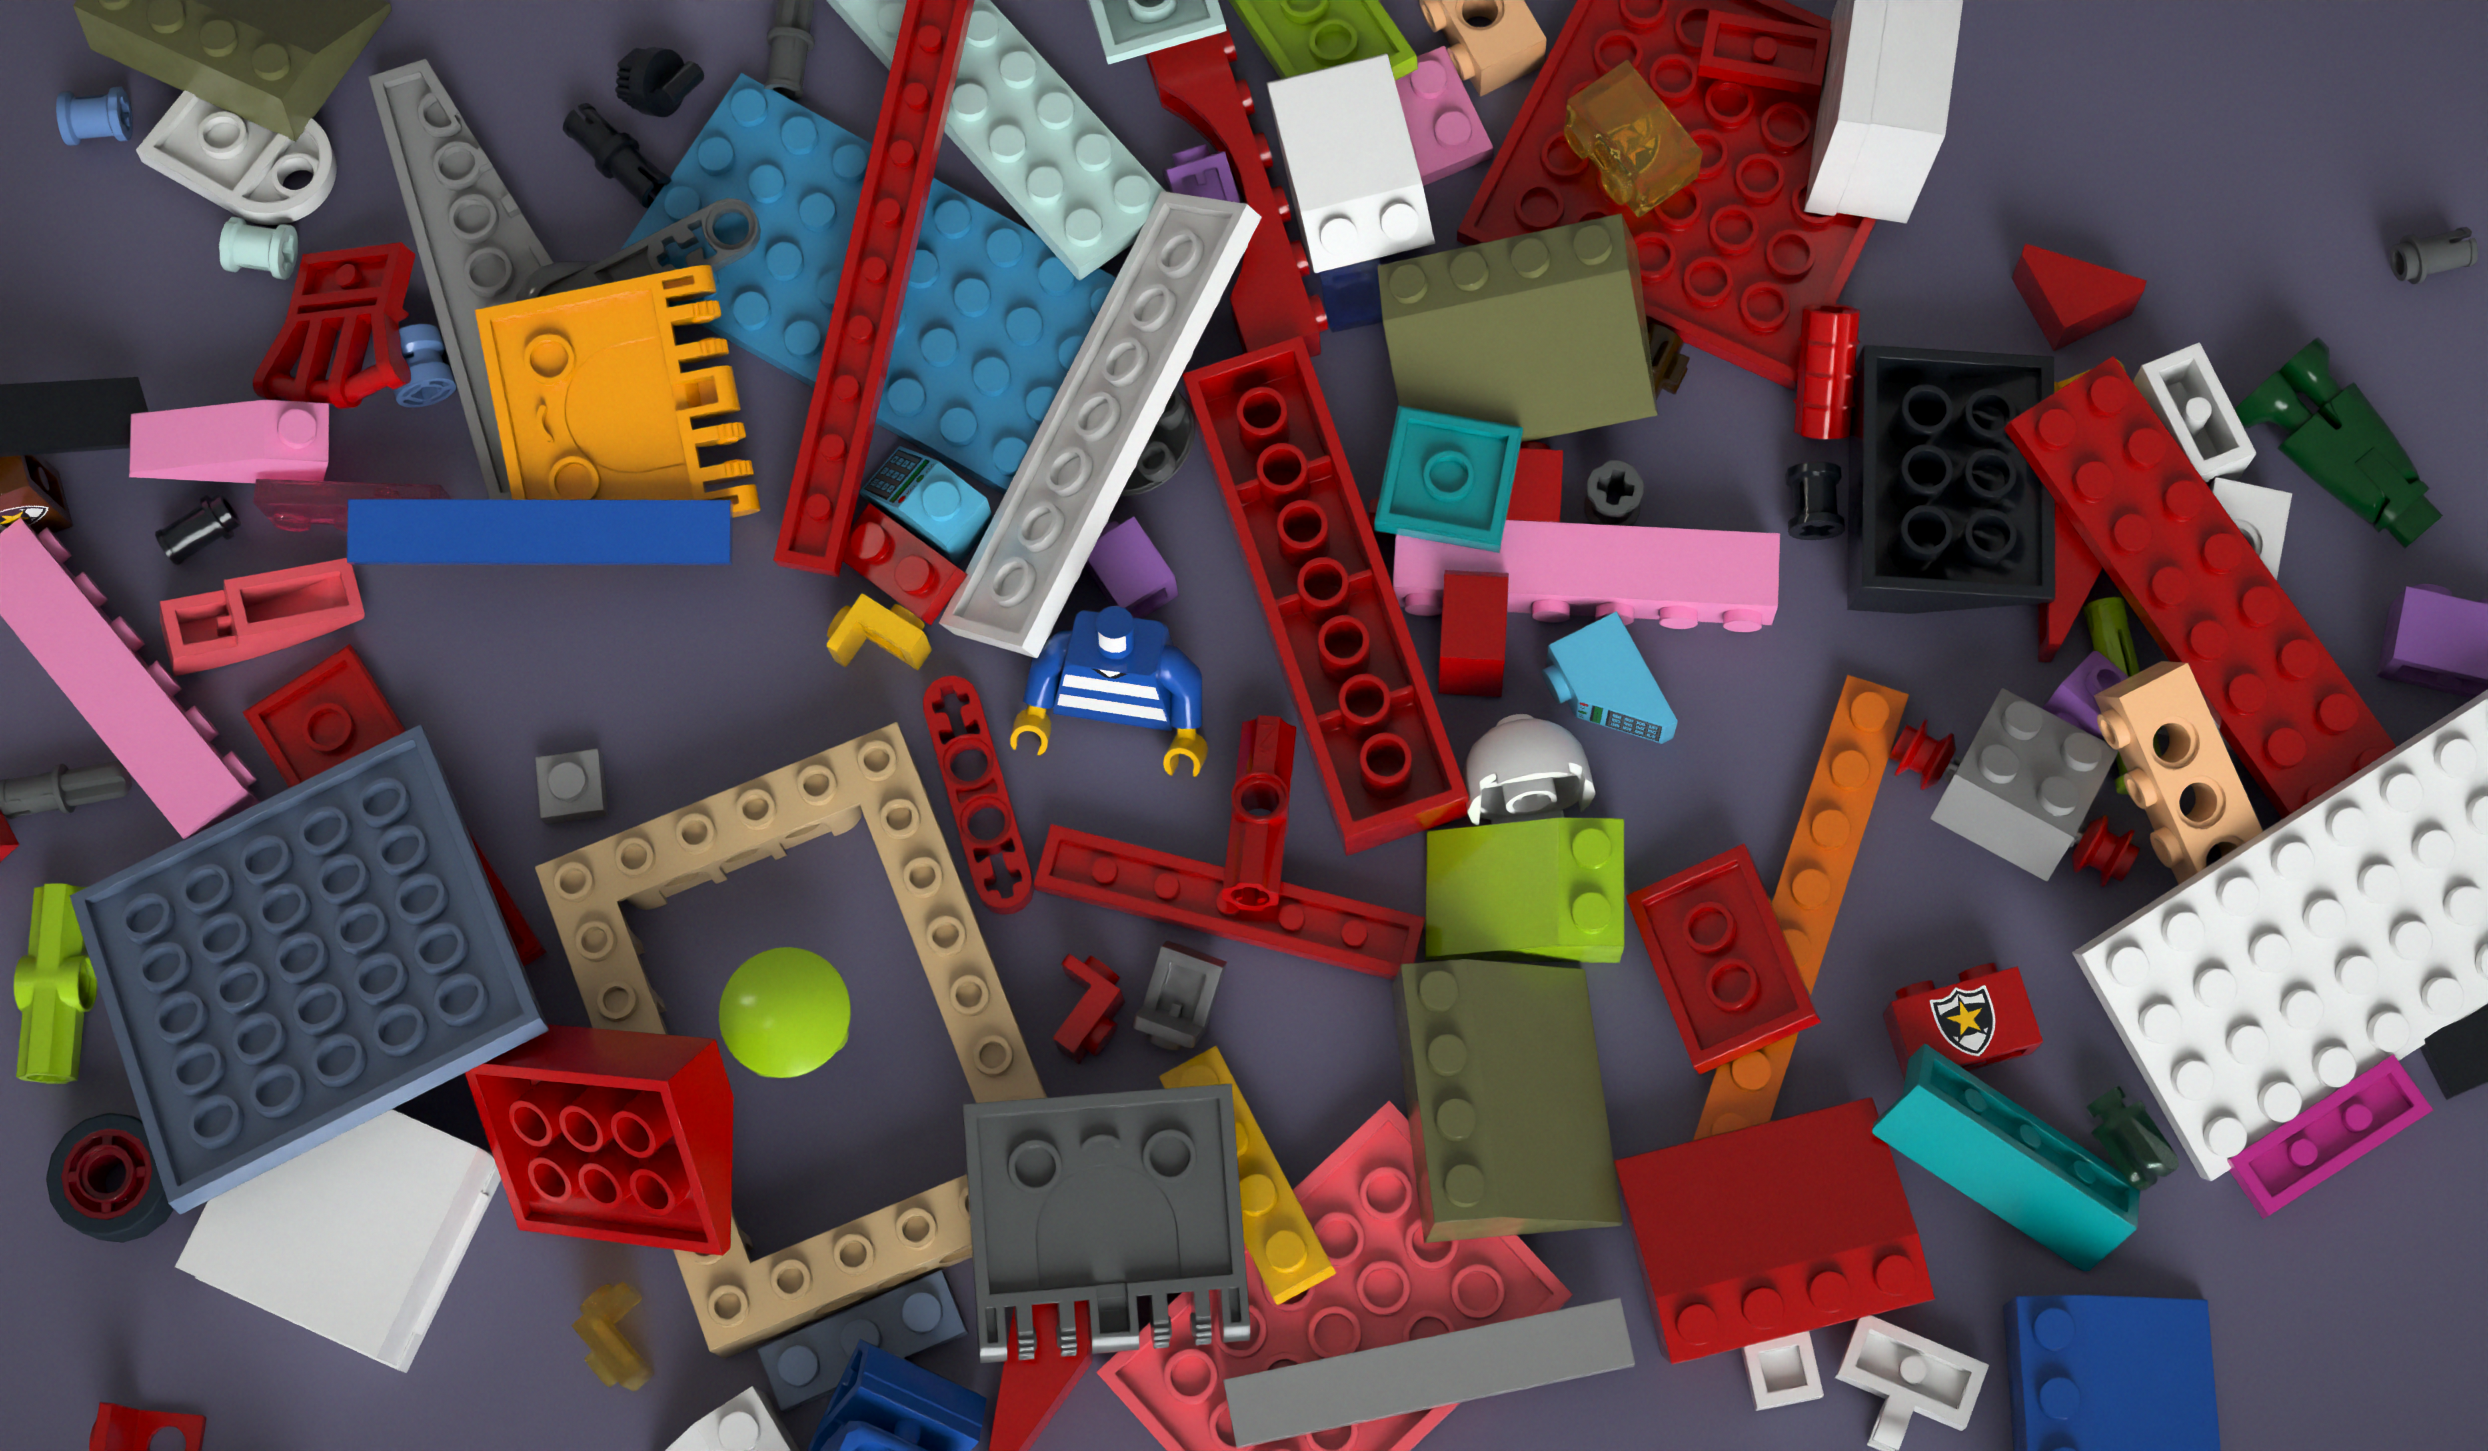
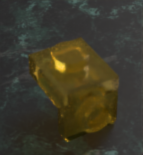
[571,1281,655,1392]

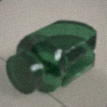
[2086,1086,2179,1191]

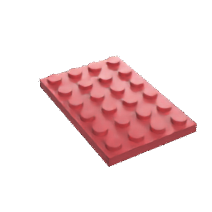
[1096,1101,1573,1451]

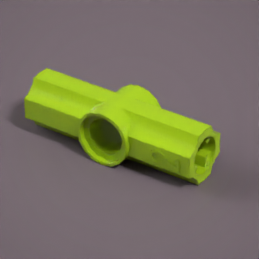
[14,883,98,1084]

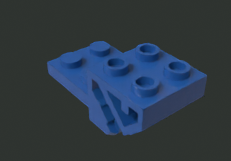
[807,1338,987,1451]

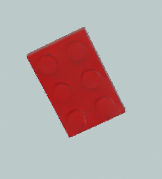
[1625,843,1821,1075]

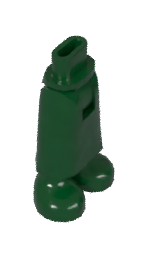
[2234,337,2443,549]

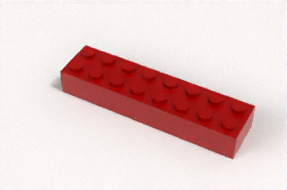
[1182,335,1469,856]

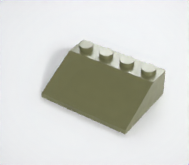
[73,0,392,142]
[1378,213,1658,443]
[1391,959,1623,1243]

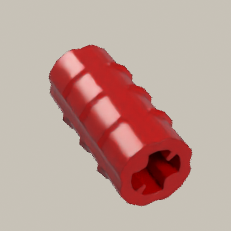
[1793,304,1861,439]

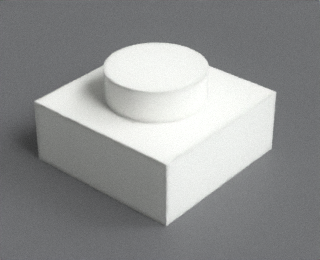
[1741,1331,1824,1411]

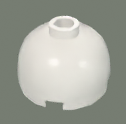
[1463,714,1596,826]

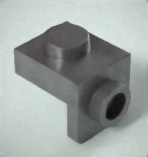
[1132,940,1227,1050]

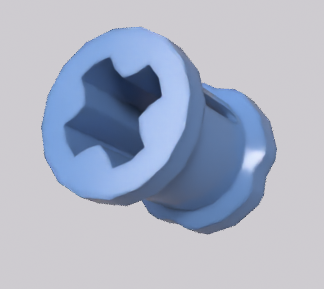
[56,86,133,146]

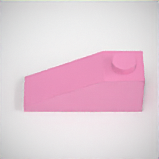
[129,400,329,487]

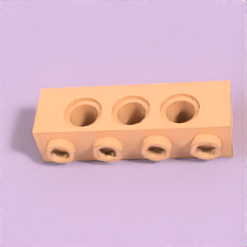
[1419,0,1547,97]
[2094,661,2263,885]

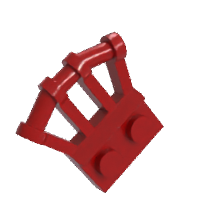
[253,242,416,409]

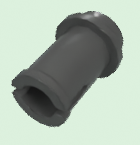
[2390,227,2478,284]

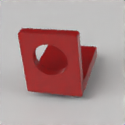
[89,1402,207,1451]

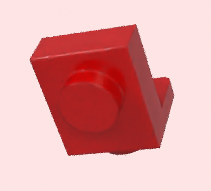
[1053,954,1125,1064]

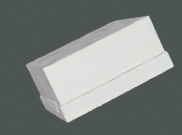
[1804,0,1963,223]
[175,1109,501,1373]

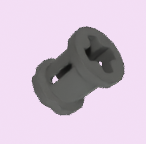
[1584,460,1644,526]

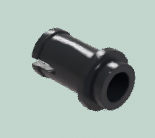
[155,494,241,565]

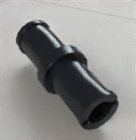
[563,103,672,208]

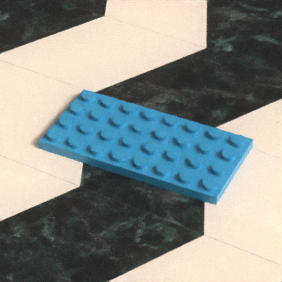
[621,73,1116,495]

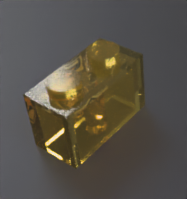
[1563,60,1703,218]

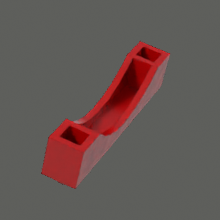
[1144,26,1328,357]

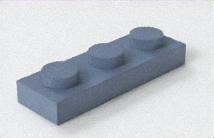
[757,1270,969,1413]

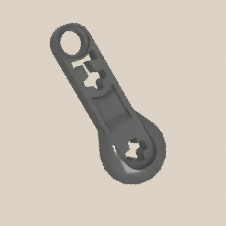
[515,198,761,302]

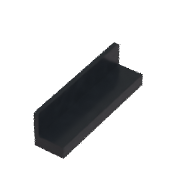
[0,377,149,457]

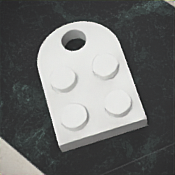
[136,90,337,225]

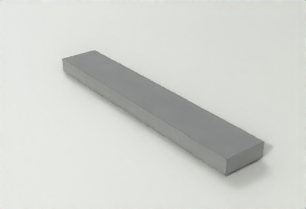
[1223,1297,1635,1449]

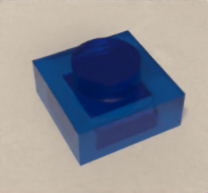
[1319,257,1383,333]

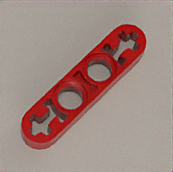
[923,675,1035,915]

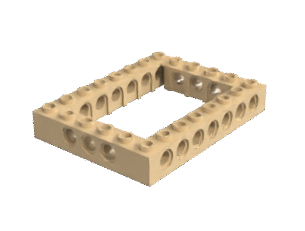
[535,722,1048,1359]

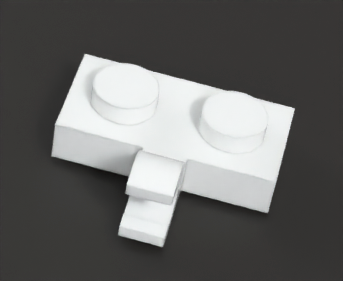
[1835,1315,1989,1451]

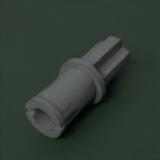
[764,0,815,101]
[0,760,132,820]

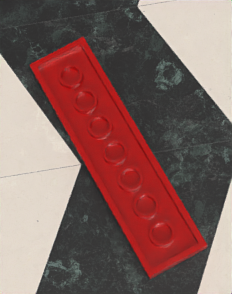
[2004,356,2396,819]

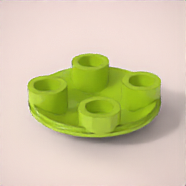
[719,947,851,1078]

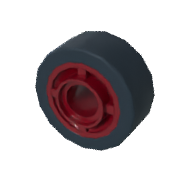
[46,1113,174,1243]

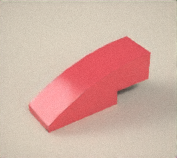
[160,558,365,677]

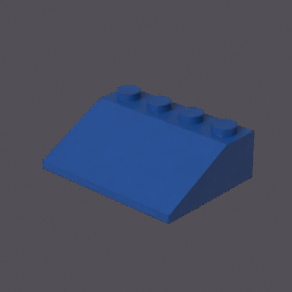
[2003,1295,2221,1451]

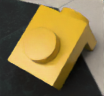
[827,593,932,670]

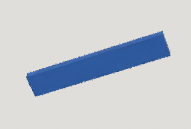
[347,499,733,565]

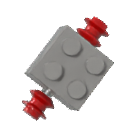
[1889,688,2140,887]

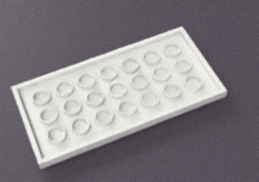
[2072,690,2488,1181]

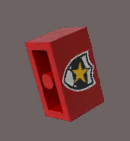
[1883,963,2043,1082]

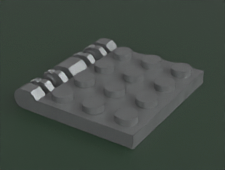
[962,1084,1250,1363]

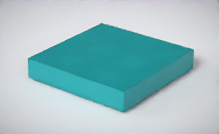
[1374,405,1523,553]

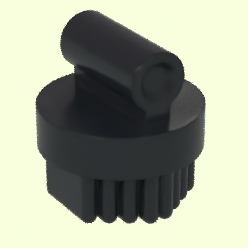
[615,47,704,118]

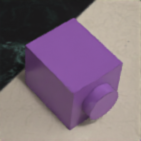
[1085,516,1179,619]

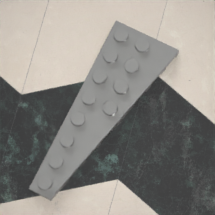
[368,59,553,500]

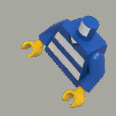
[1010,606,1208,777]

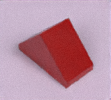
[2012,243,2147,351]
[1438,570,1509,697]

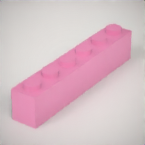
[0,518,261,839]
[1393,520,1780,632]

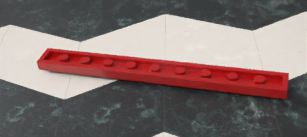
[773,0,975,577]

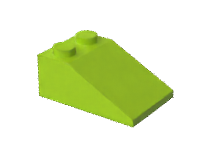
[1425,818,1624,963]

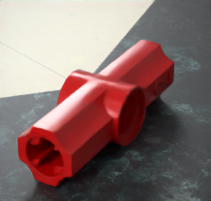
[1222,715,1297,911]

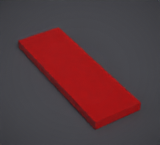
[242,644,547,967]

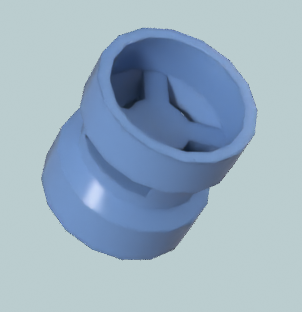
[393,324,457,408]

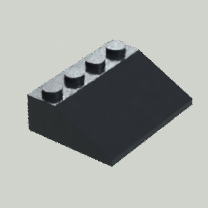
[1847,345,2055,614]

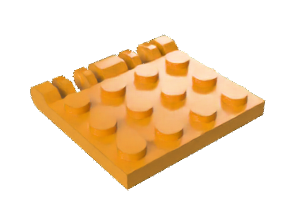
[475,265,761,518]

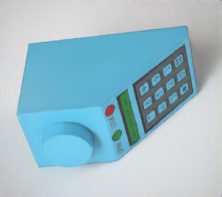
[859,446,993,566]
[1542,611,1678,744]

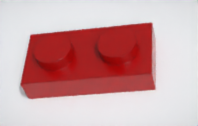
[1697,9,1832,96]
[843,503,968,625]

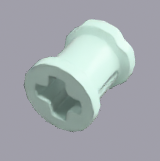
[219,217,298,280]

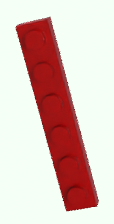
[1033,824,1425,981]

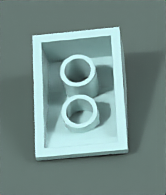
[1086,0,1227,65]

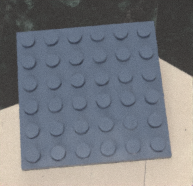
[70,724,549,1215]

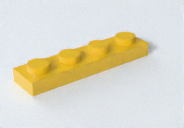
[1159,1046,1336,1305]

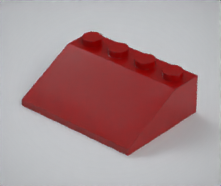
[465,1024,734,1256]
[1613,1097,1935,1365]

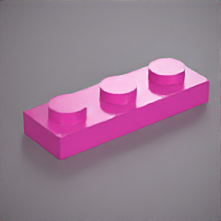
[2227,1054,2433,1219]

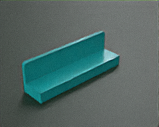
[1872,1043,2141,1272]

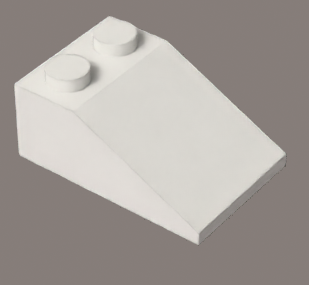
[1266,53,1435,273]

